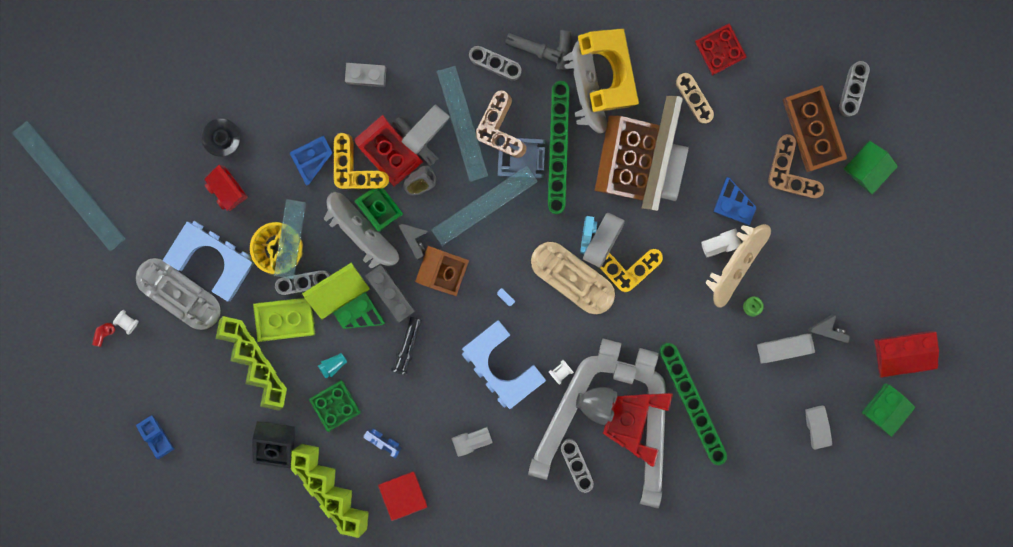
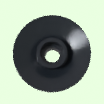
[202,118,240,157]

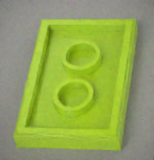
[302,263,370,319]
[253,298,315,342]

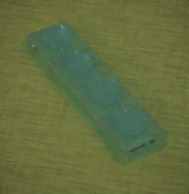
[274,199,306,279]

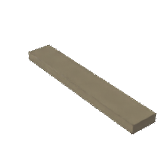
[642,96,682,211]

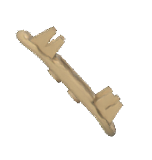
[706,224,771,308]
[531,242,615,314]

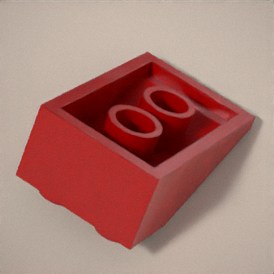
[354,115,423,187]

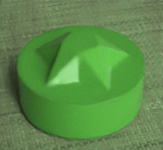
[743,297,764,317]

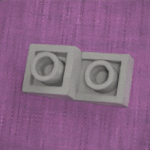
[805,405,832,450]

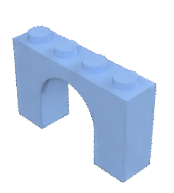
[163,221,254,301]
[462,320,546,409]

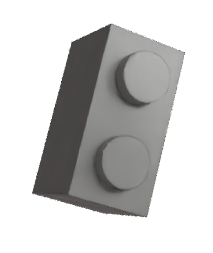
[345,63,386,87]

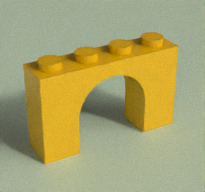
[578,29,639,112]

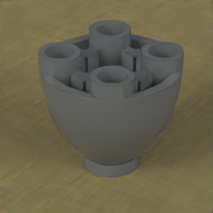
[576,387,617,425]

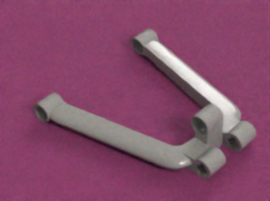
[528,338,666,509]

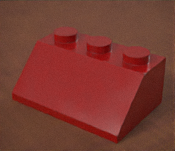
[874,331,939,378]

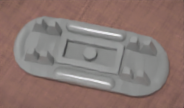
[563,40,607,134]
[324,192,399,268]
[136,258,221,330]

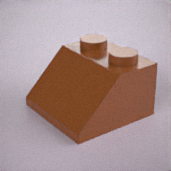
[415,246,469,296]

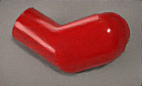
[92,323,115,347]

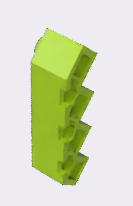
[215,316,287,410]
[291,444,368,538]

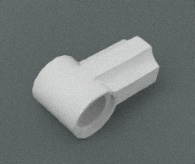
[701,229,741,257]

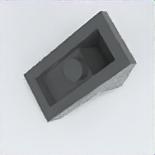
[399,224,429,260]
[808,315,850,343]

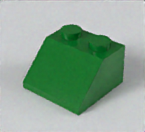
[861,383,916,437]

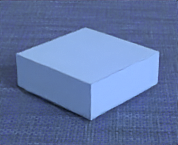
[497,288,515,306]

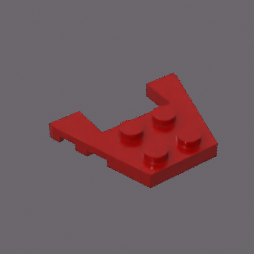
[603,393,673,467]

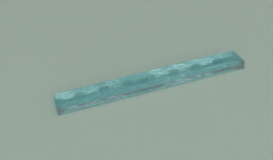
[12,121,126,251]

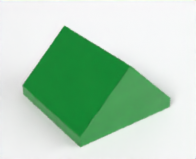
[844,141,898,195]
[355,188,403,232]

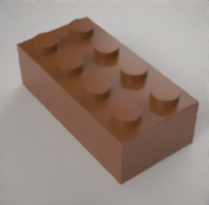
[783,85,847,172]

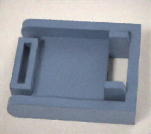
[498,137,545,178]

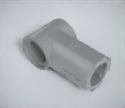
[451,427,493,457]

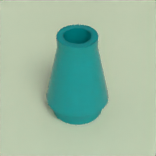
[318,353,347,378]

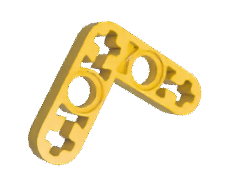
[334,133,389,189]
[600,249,663,292]

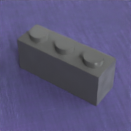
[365,264,416,322]

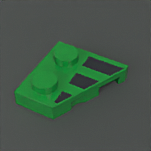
[333,292,385,329]

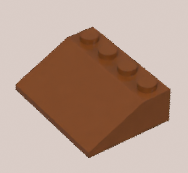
[595,116,660,201]

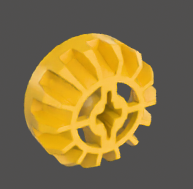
[250,222,303,274]

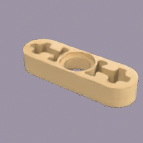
[676,73,714,124]

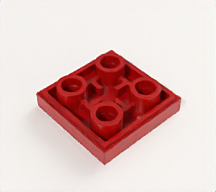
[695,23,747,76]
[378,471,428,521]

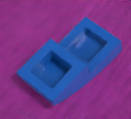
[136,415,174,459]

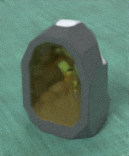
[403,165,436,195]

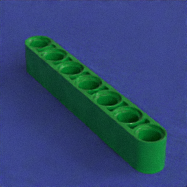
[548,81,569,214]
[659,342,727,465]

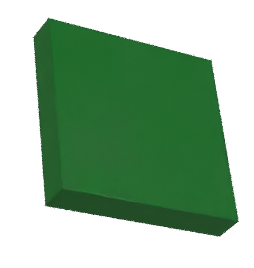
[309,380,361,432]

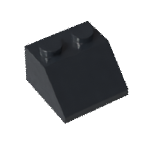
[252,421,295,468]

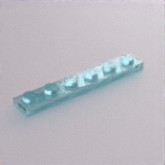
[437,66,488,182]
[432,166,538,246]

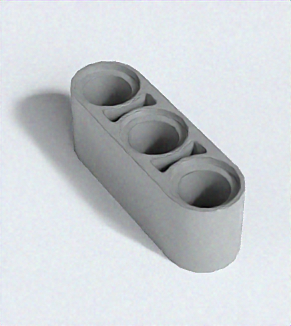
[469,46,521,81]
[839,61,870,117]
[401,104,450,154]
[661,144,688,201]
[583,212,625,268]
[275,271,331,295]
[757,333,815,363]
[561,438,594,493]

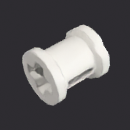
[113,310,139,335]
[549,360,574,385]

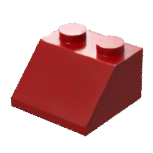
[204,165,248,211]

